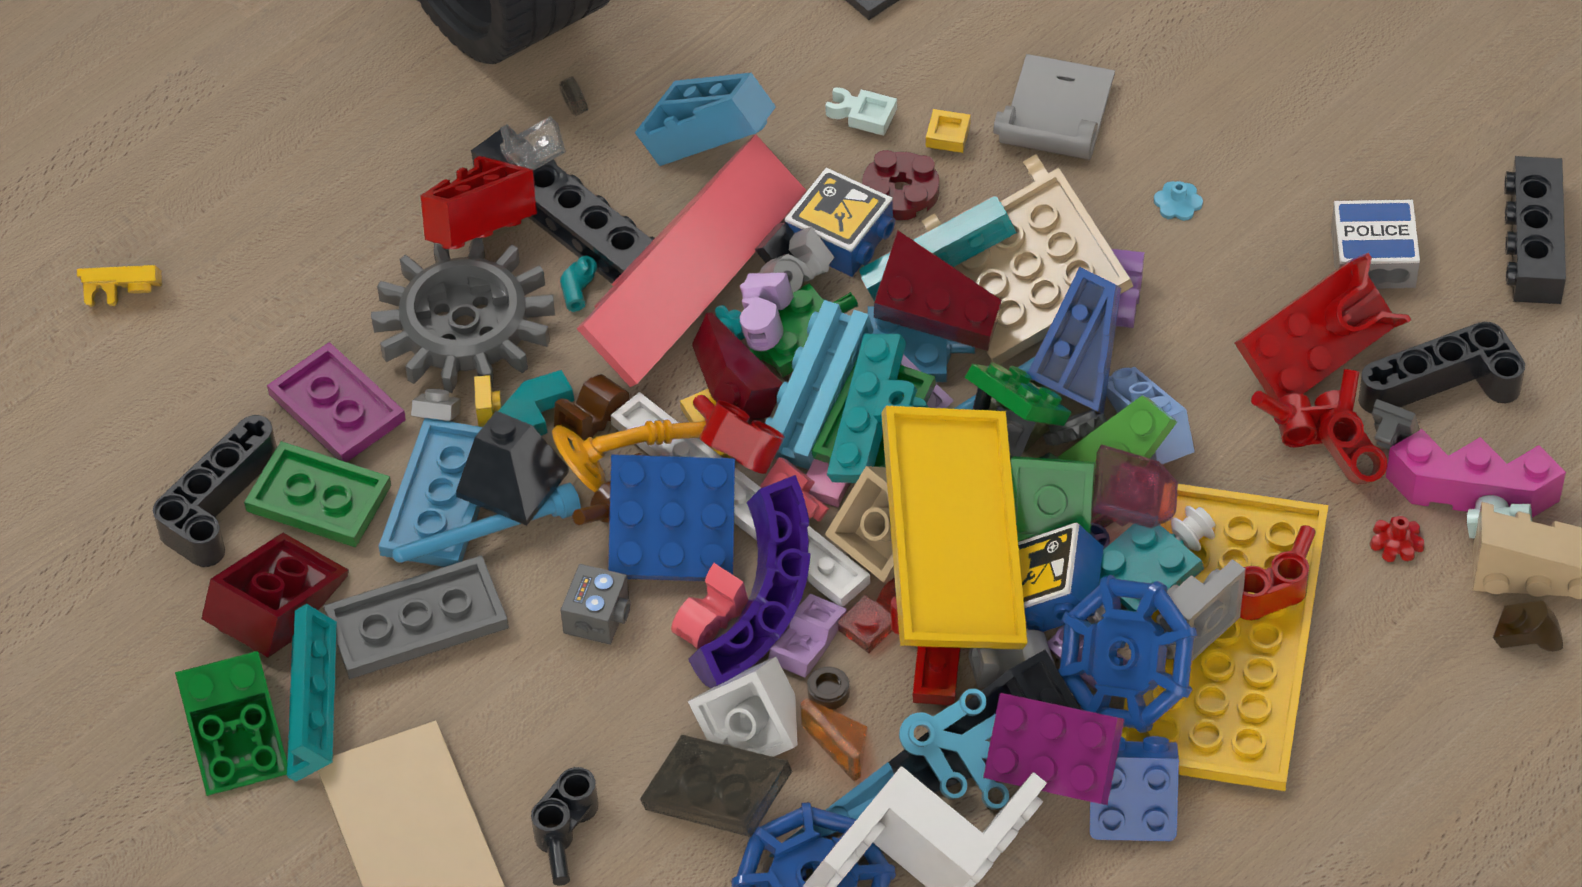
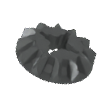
[1043,410,1107,446]

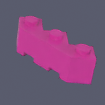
[1386,429,1566,518]

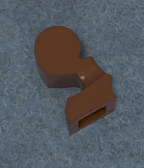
[554,374,630,442]

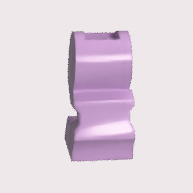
[740,273,794,351]

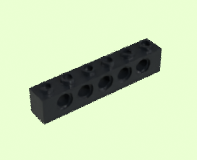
[471,125,655,283]

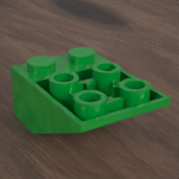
[175,651,287,796]

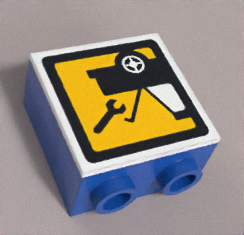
[785,168,895,277]
[1018,522,1104,632]

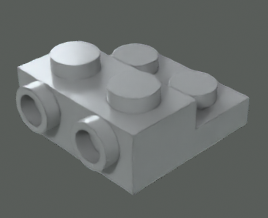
[1156,559,1246,661]

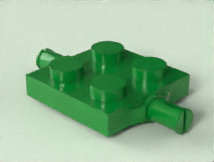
[749,283,858,378]

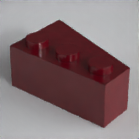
[874,230,1002,351]

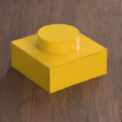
[926,109,971,153]
[474,375,502,427]

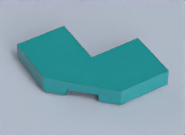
[498,370,575,436]

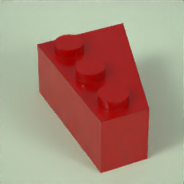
[420,156,537,250]

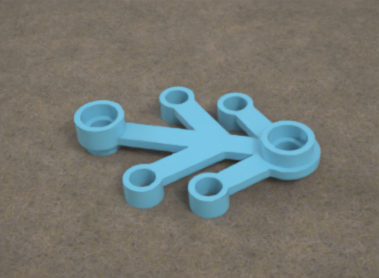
[899,689,1009,810]

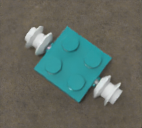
[1087,506,1215,624]

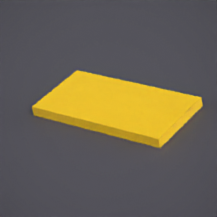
[881,406,1028,650]

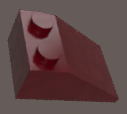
[201,532,349,658]

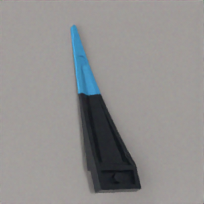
[769,649,1081,857]

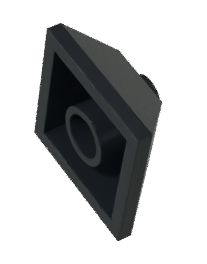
[456,411,569,526]

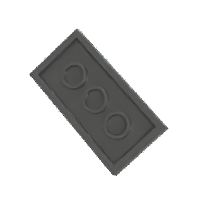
[323,555,509,679]

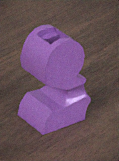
[1112,249,1144,328]

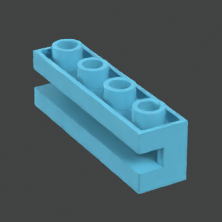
[765,300,873,470]

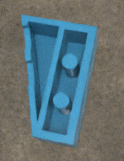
[635,72,776,166]

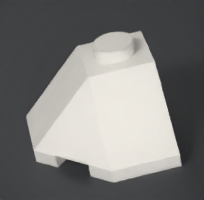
[688,657,798,762]

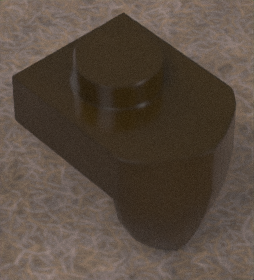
[1493,600,1563,652]

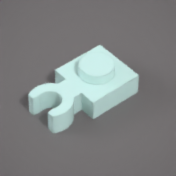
[825,87,897,136]

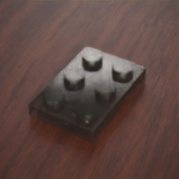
[640,735,793,837]

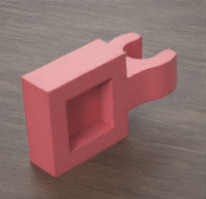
[759,457,829,522]

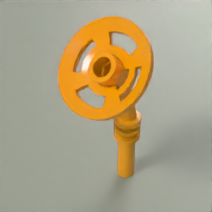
[552,420,706,492]

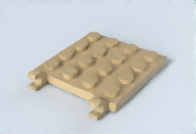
[922,154,1134,365]

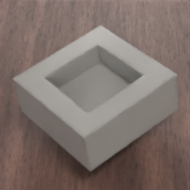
[411,389,461,421]

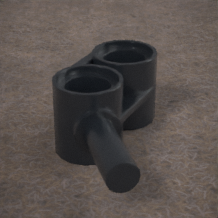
[531,767,598,886]

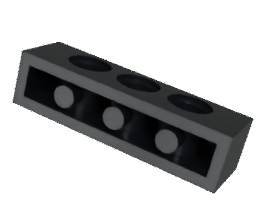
[1504,156,1566,304]

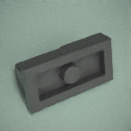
[1372,399,1420,450]

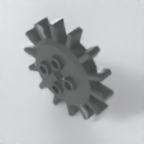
[371,238,555,393]

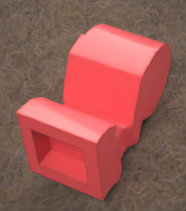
[671,563,748,649]

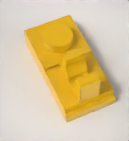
[77,265,162,307]

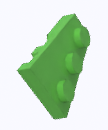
[1058,395,1177,520]

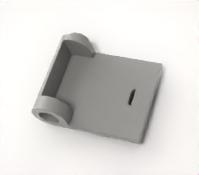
[993,54,1115,160]

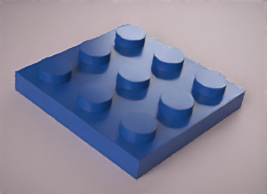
[608,454,735,581]

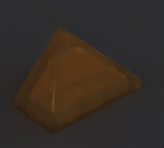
[800,698,868,782]

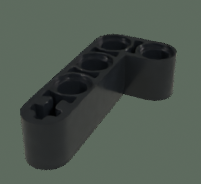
[1358,321,1525,414]
[152,415,277,567]

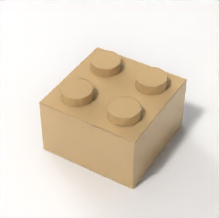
[824,466,895,583]

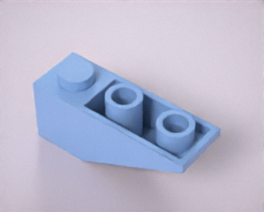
[1106,367,1195,466]

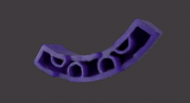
[688,475,811,688]

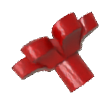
[1369,516,1424,562]

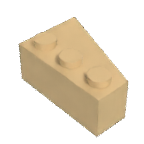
[1473,502,1582,599]

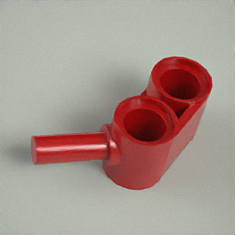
[1319,369,1388,484]
[1251,390,1350,448]
[693,395,785,474]
[1240,525,1316,621]

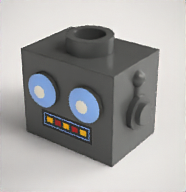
[560,564,631,645]

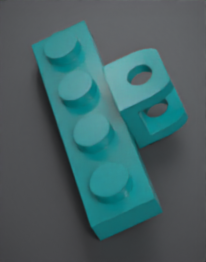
[827,334,929,483]

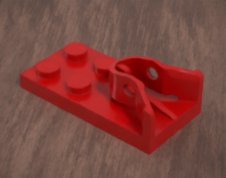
[1234,253,1411,400]

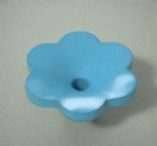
[1154,181,1203,221]

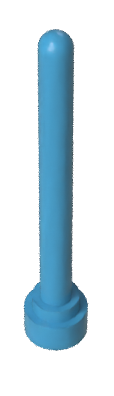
[392,483,581,563]

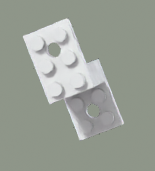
[802,766,1047,887]

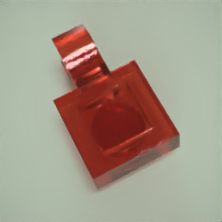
[838,578,896,653]

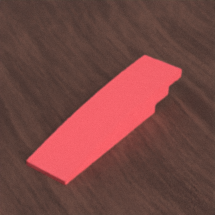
[576,134,807,387]

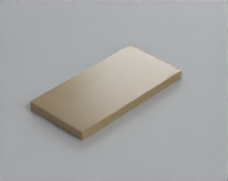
[317,720,505,887]

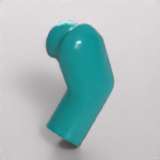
[560,256,597,312]

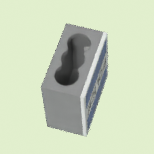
[1331,200,1420,289]

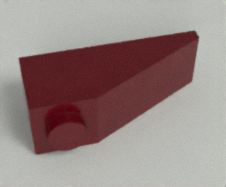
[692,312,783,420]

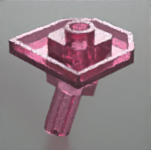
[1092,444,1178,529]

